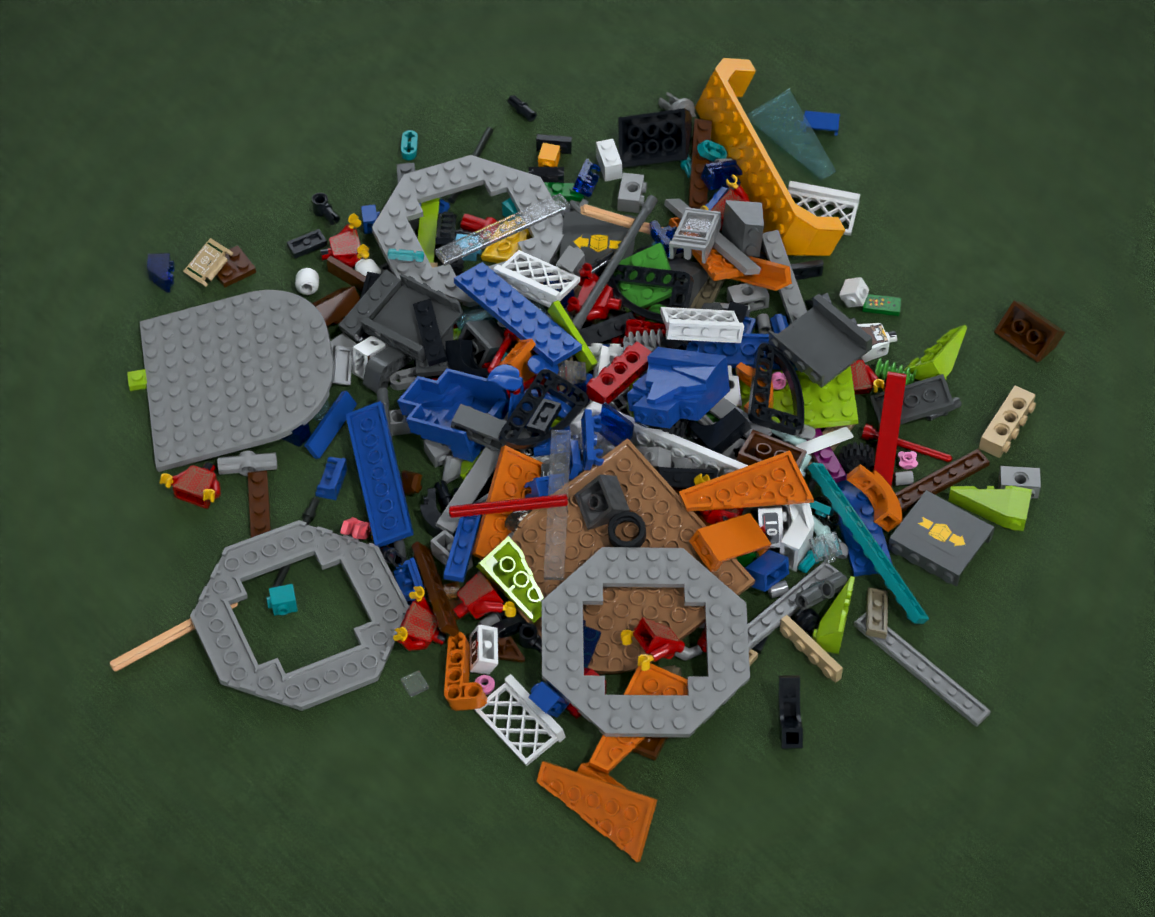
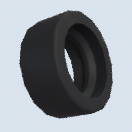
[608,511,646,547]

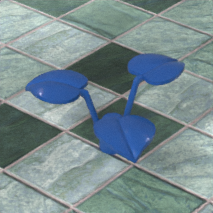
[487,355,572,419]

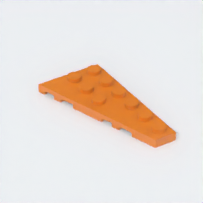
[668,217,745,281]
[472,445,554,559]
[679,450,814,512]
[589,663,688,774]
[536,761,657,862]

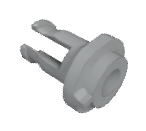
[658,92,696,117]

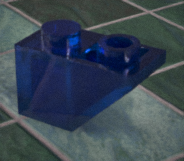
[147,253,175,293]

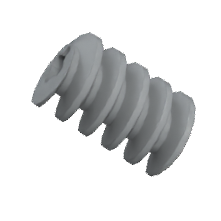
[623,329,665,348]

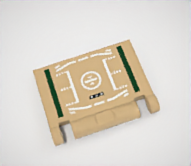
[183,238,234,287]

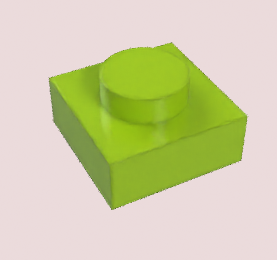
[127,369,147,391]

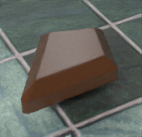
[402,470,422,496]
[498,636,525,662]

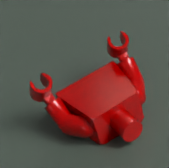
[567,263,622,321]

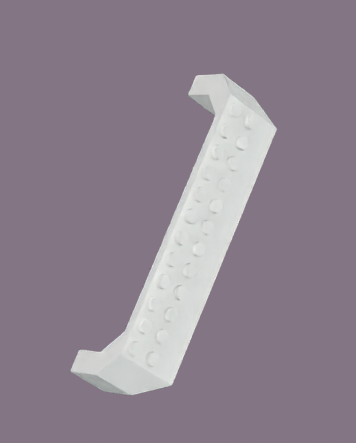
[552,401,814,572]

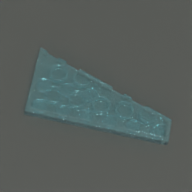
[746,89,836,180]

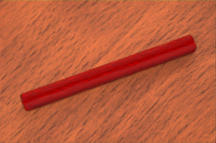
[449,494,568,518]

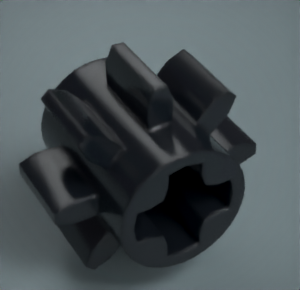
[795,608,819,632]

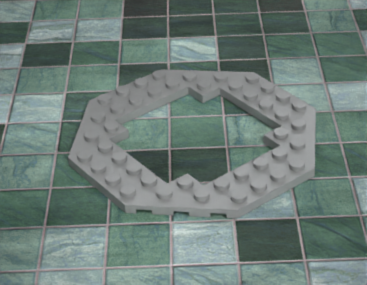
[372,155,564,307]
[190,520,409,711]
[541,547,750,737]

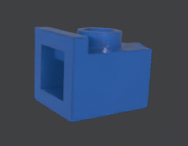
[361,205,380,234]

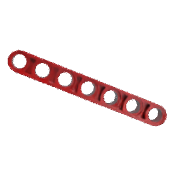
[874,371,907,486]

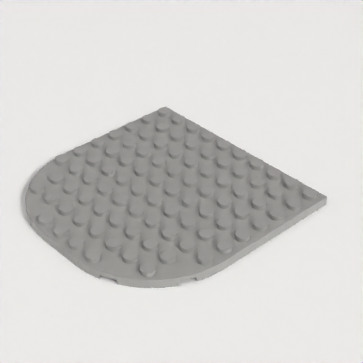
[140,290,335,472]

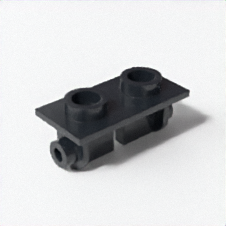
[528,167,564,183]

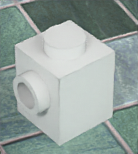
[840,277,869,308]

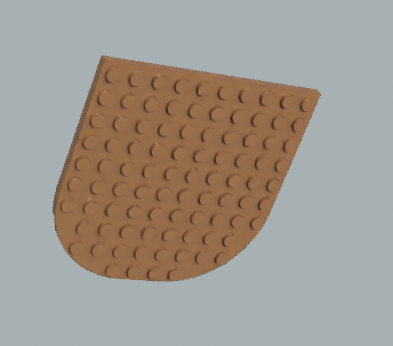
[511,438,755,674]

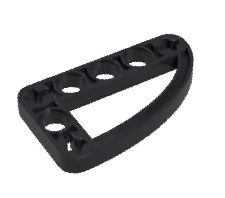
[608,264,694,324]
[748,343,804,435]
[498,369,588,449]

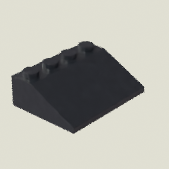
[618,108,692,169]

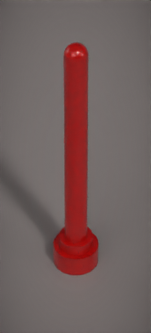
[487,328,516,373]
[861,424,952,462]

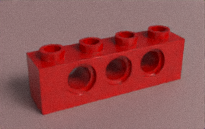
[586,341,652,406]

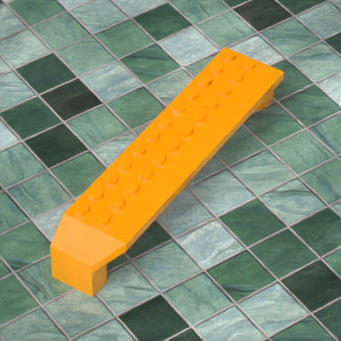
[695,58,845,256]

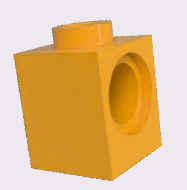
[538,143,560,167]

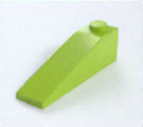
[904,325,967,381]
[948,486,1032,531]
[476,536,544,623]
[812,576,855,654]

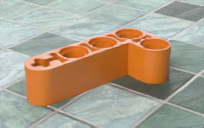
[444,632,487,711]

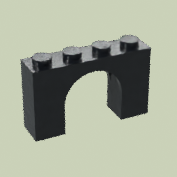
[686,408,751,454]

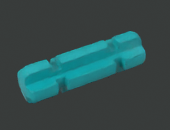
[388,248,424,262]

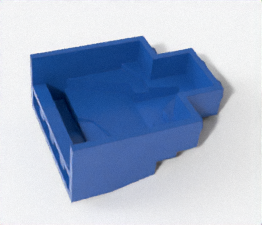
[627,347,730,429]
[398,368,510,462]

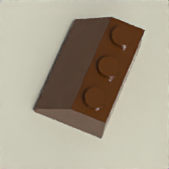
[312,286,360,328]
[994,301,1065,362]
[737,430,807,470]

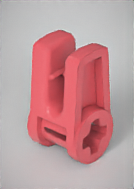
[340,517,371,540]

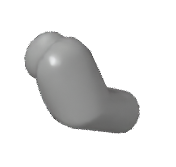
[674,645,702,661]

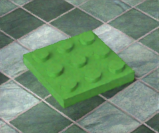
[614,243,673,314]

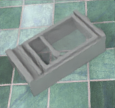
[669,207,721,263]

